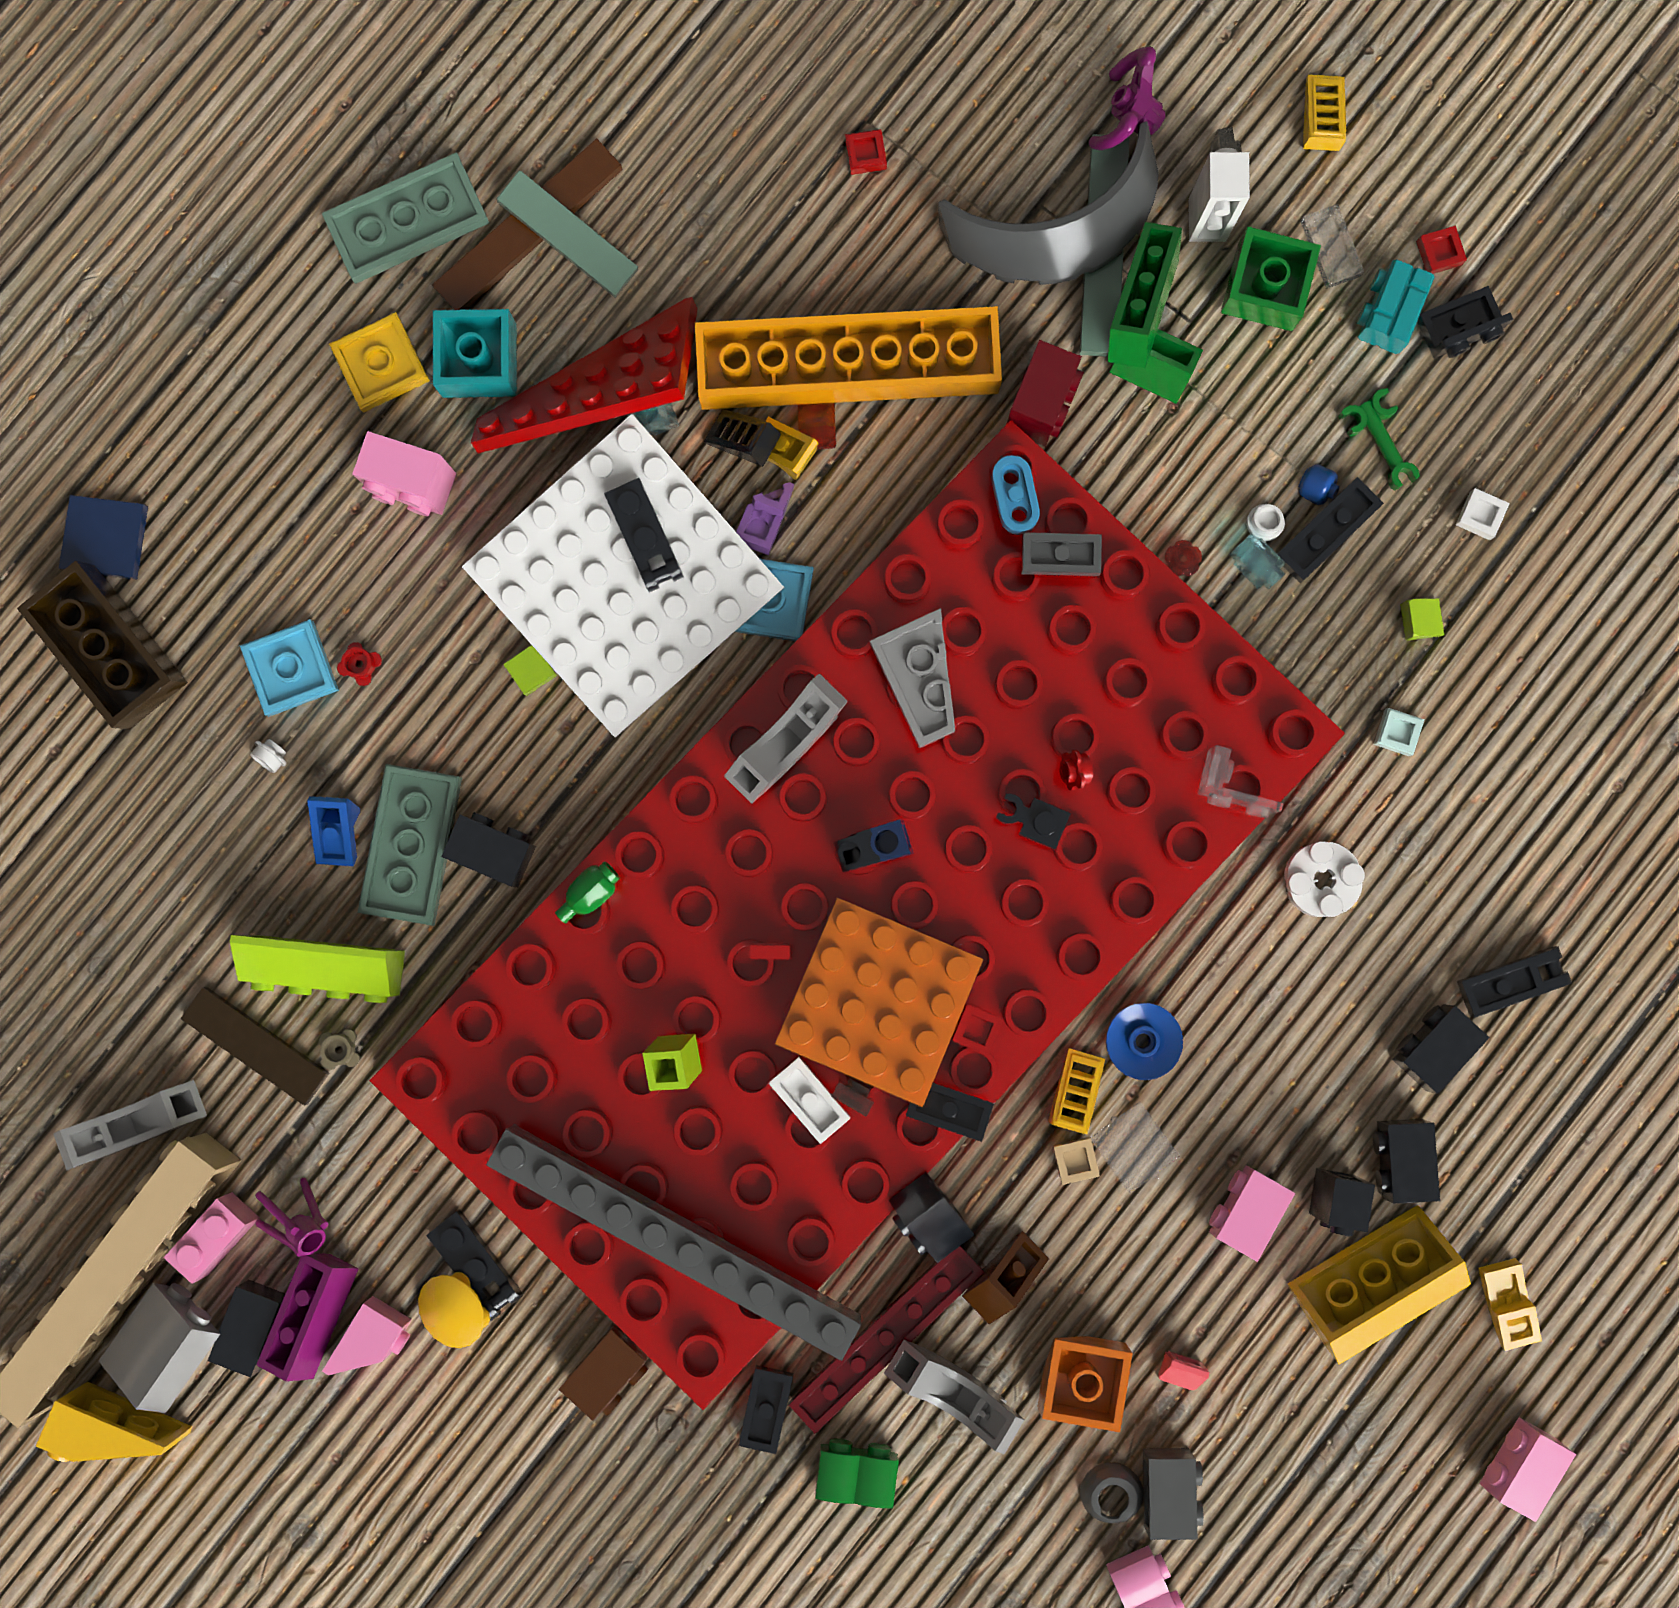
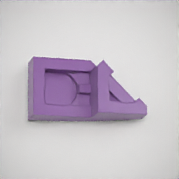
[736,482,794,555]

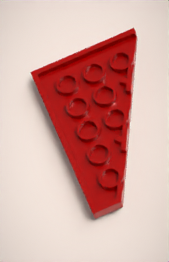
[471,297,698,454]

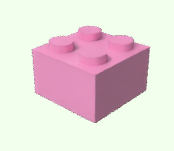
[352,431,456,516]

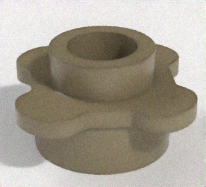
[319,1029,360,1070]

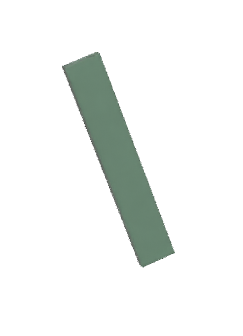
[1079,134,1129,357]

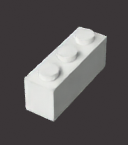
[1189,148,1250,242]

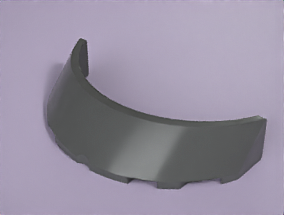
[938,121,1158,285]

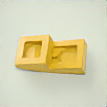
[1478,1258,1542,1351]

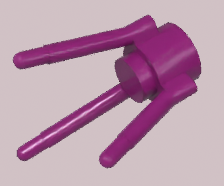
[255,1178,328,1257]

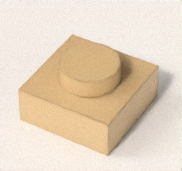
[1052,1137,1100,1185]

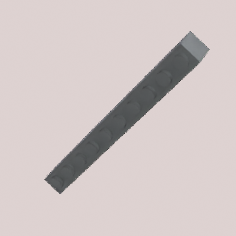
[486,1124,861,1361]

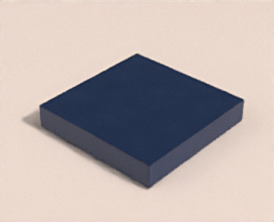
[59,495,148,580]

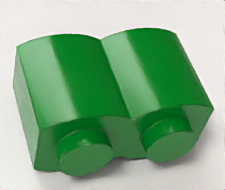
[815,1438,899,1508]

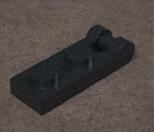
[604,478,684,593]
[1457,946,1572,1018]
[426,1209,523,1321]

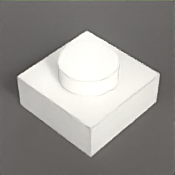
[1455,488,1510,540]

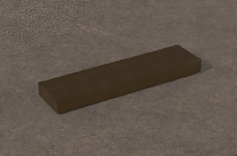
[181,987,330,1106]

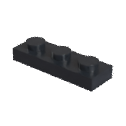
[1274,477,1384,583]

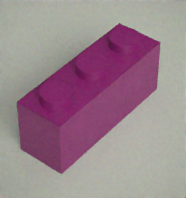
[256,1253,359,1382]

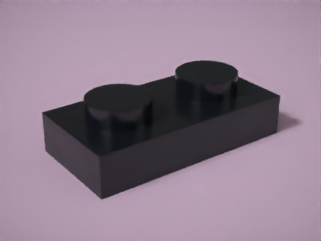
[906,1083,994,1142]
[738,1365,793,1454]

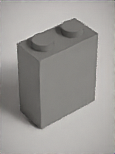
[99,1283,220,1413]

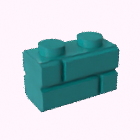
[1356,259,1435,354]

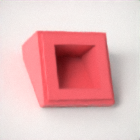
[1158,1351,1210,1390]

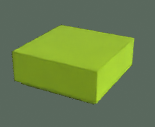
[503,645,557,697]

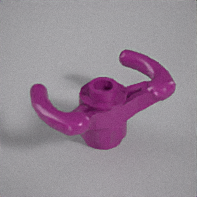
[1089,46,1165,151]

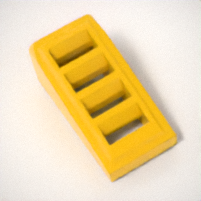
[1303,75,1346,151]
[1048,1048,1105,1135]

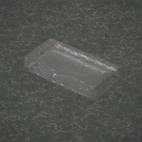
[1300,204,1364,289]

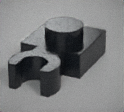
[996,794,1071,850]

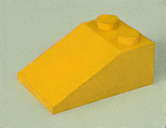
[36,1382,193,1462]

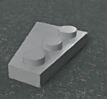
[870,608,955,748]

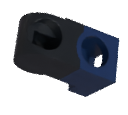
[833,819,914,872]

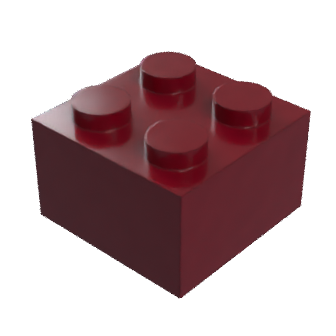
[1006,340,1084,447]

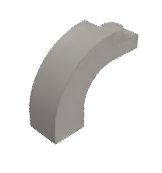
[724,674,848,803]
[53,1080,207,1171]
[884,1340,1025,1454]

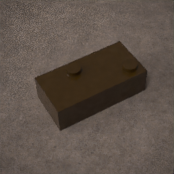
[17,561,188,729]

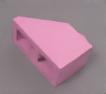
[322,1296,412,1375]

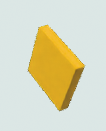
[329,312,430,413]

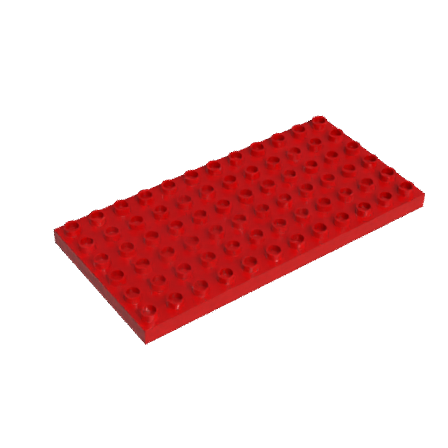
[369,420,1345,1410]

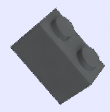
[1143,1448,1204,1540]

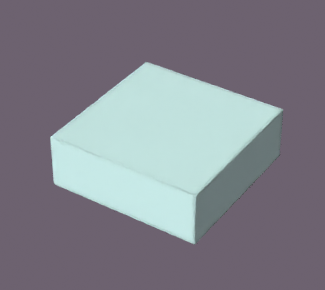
[1373,708,1425,756]

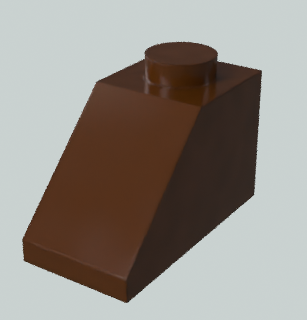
[962,1231,1049,1324]

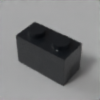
[441,812,536,888]
[1392,1004,1490,1094]
[1373,1119,1440,1204]
[1309,1168,1375,1236]
[889,1172,974,1263]
[207,1279,285,1378]

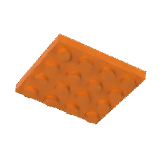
[775,898,983,1107]

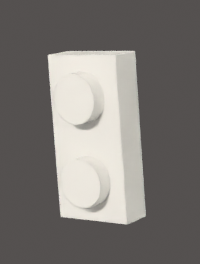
[769,1056,851,1144]

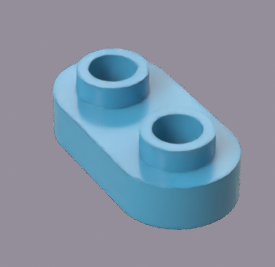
[991,455,1040,535]

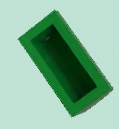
[1109,329,1203,404]

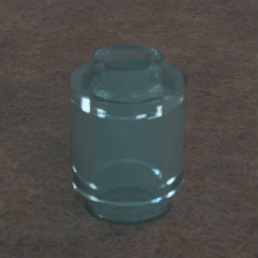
[1229,533,1286,590]

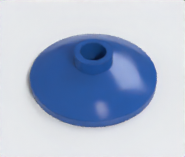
[1106,1003,1183,1080]

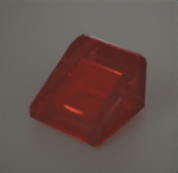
[798,403,836,449]

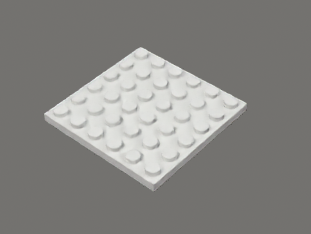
[462,414,785,737]

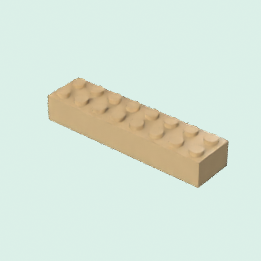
[0,1133,241,1428]

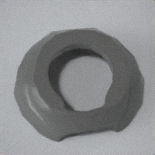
[1080,1462,1144,1523]

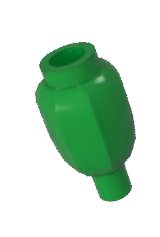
[555,861,620,924]

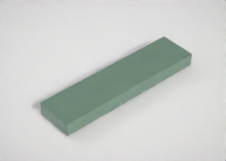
[497,170,638,298]

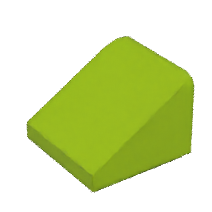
[1400,598,1444,641]

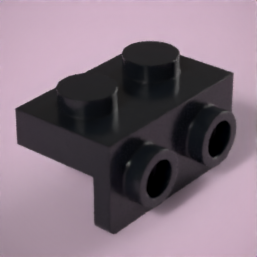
[1417,286,1514,359]

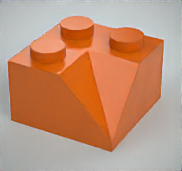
[1037,1336,1133,1432]

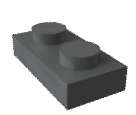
[1021,533,1102,576]

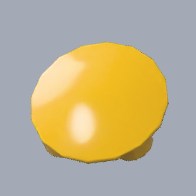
[418,1272,490,1348]

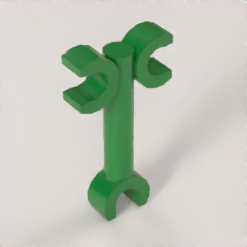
[1338,388,1420,491]

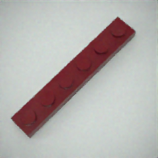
[788,1246,984,1434]

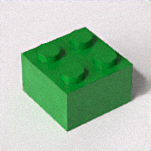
[1220,226,1321,331]

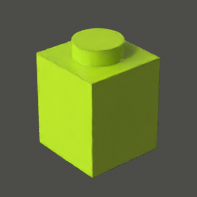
[643,1034,702,1091]

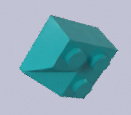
[433,309,517,398]

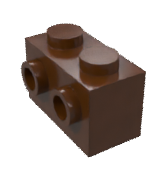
[558,1323,649,1421]

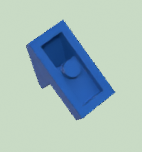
[307,796,360,866]

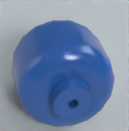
[1298,464,1340,505]

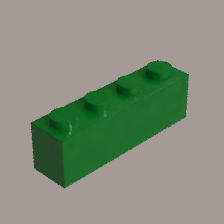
[1108,222,1182,369]

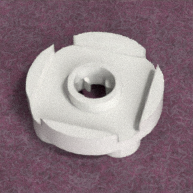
[1284,842,1365,917]

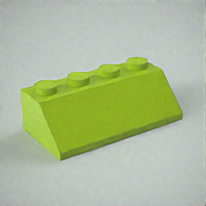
[230,935,405,1003]

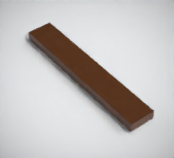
[432,138,623,310]

